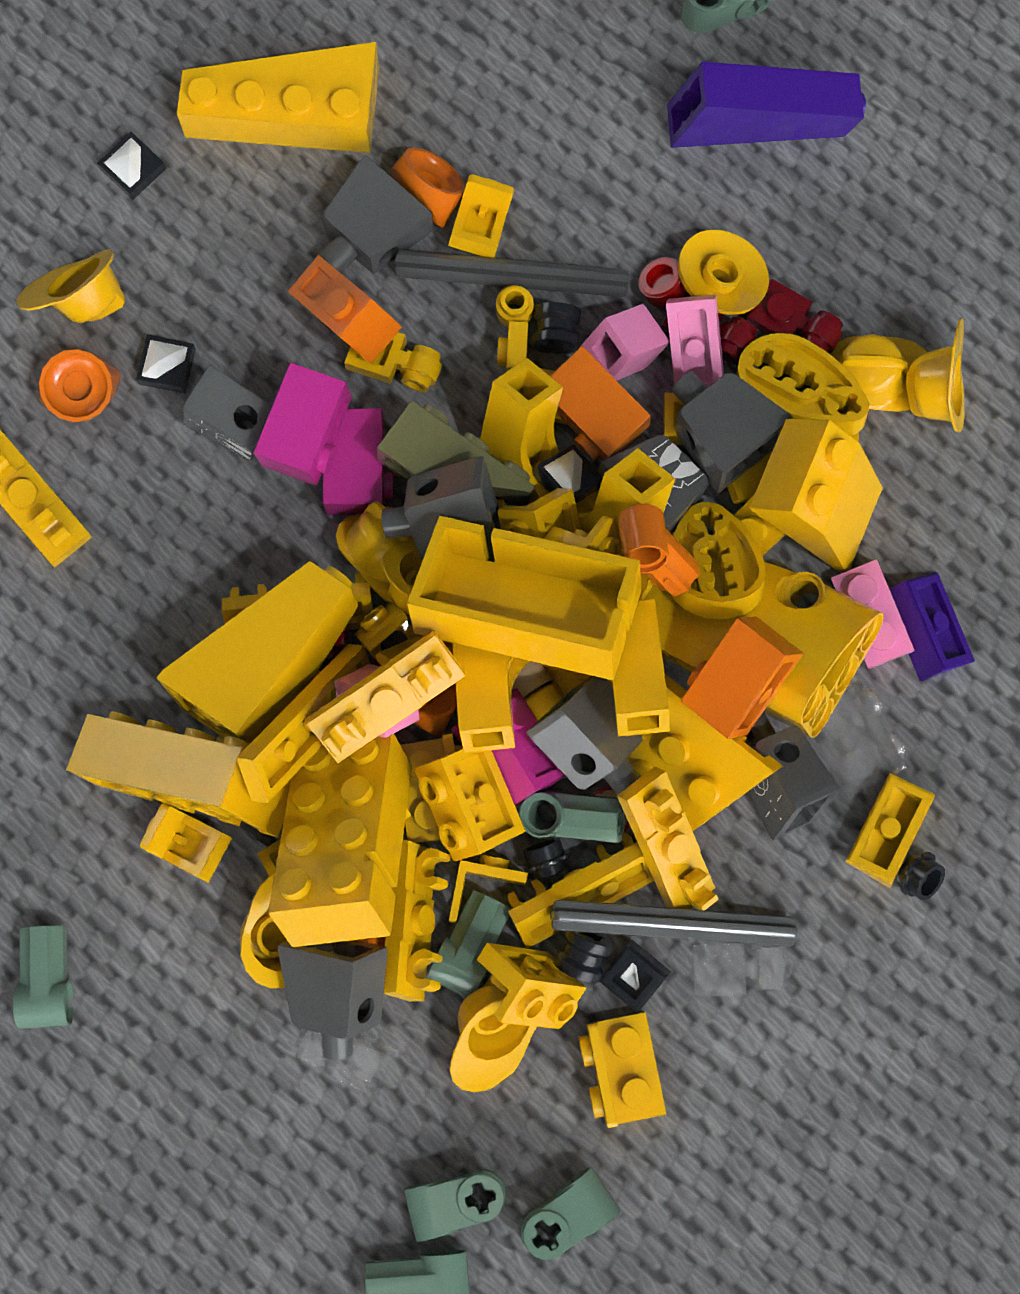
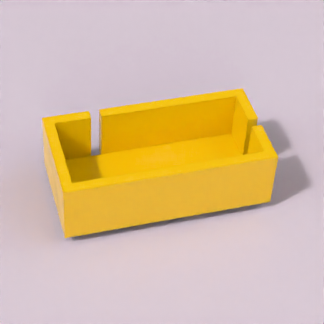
[407,516,641,681]
[268,734,412,947]

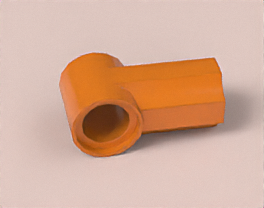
[618,504,699,597]

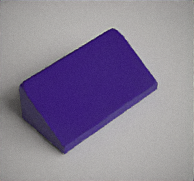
[889,572,975,682]

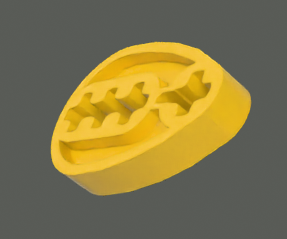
[736,333,870,436]
[672,502,766,620]

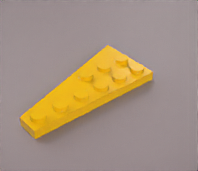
[542,664,783,831]

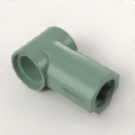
[519,790,626,843]
[427,890,512,997]
[13,926,74,1029]
[365,1249,470,1294]

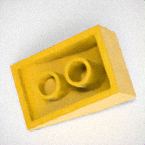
[749,419,883,573]

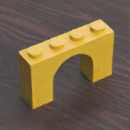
[480,358,676,534]
[452,598,670,753]

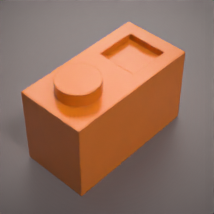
[287,255,402,364]
[550,346,651,461]
[681,616,804,739]

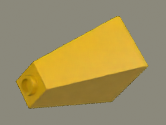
[157,561,358,743]

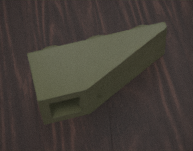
[376,400,535,503]

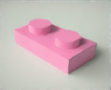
[666,295,724,387]
[831,559,915,669]

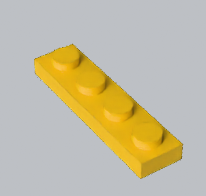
[236,644,370,803]

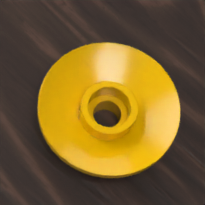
[678,230,769,315]

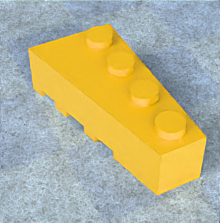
[177,42,380,153]
[66,711,291,838]

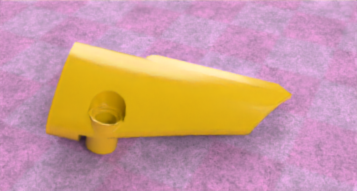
[643,532,884,738]

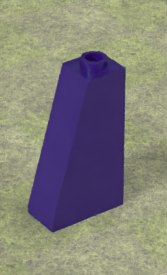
[667,62,866,148]

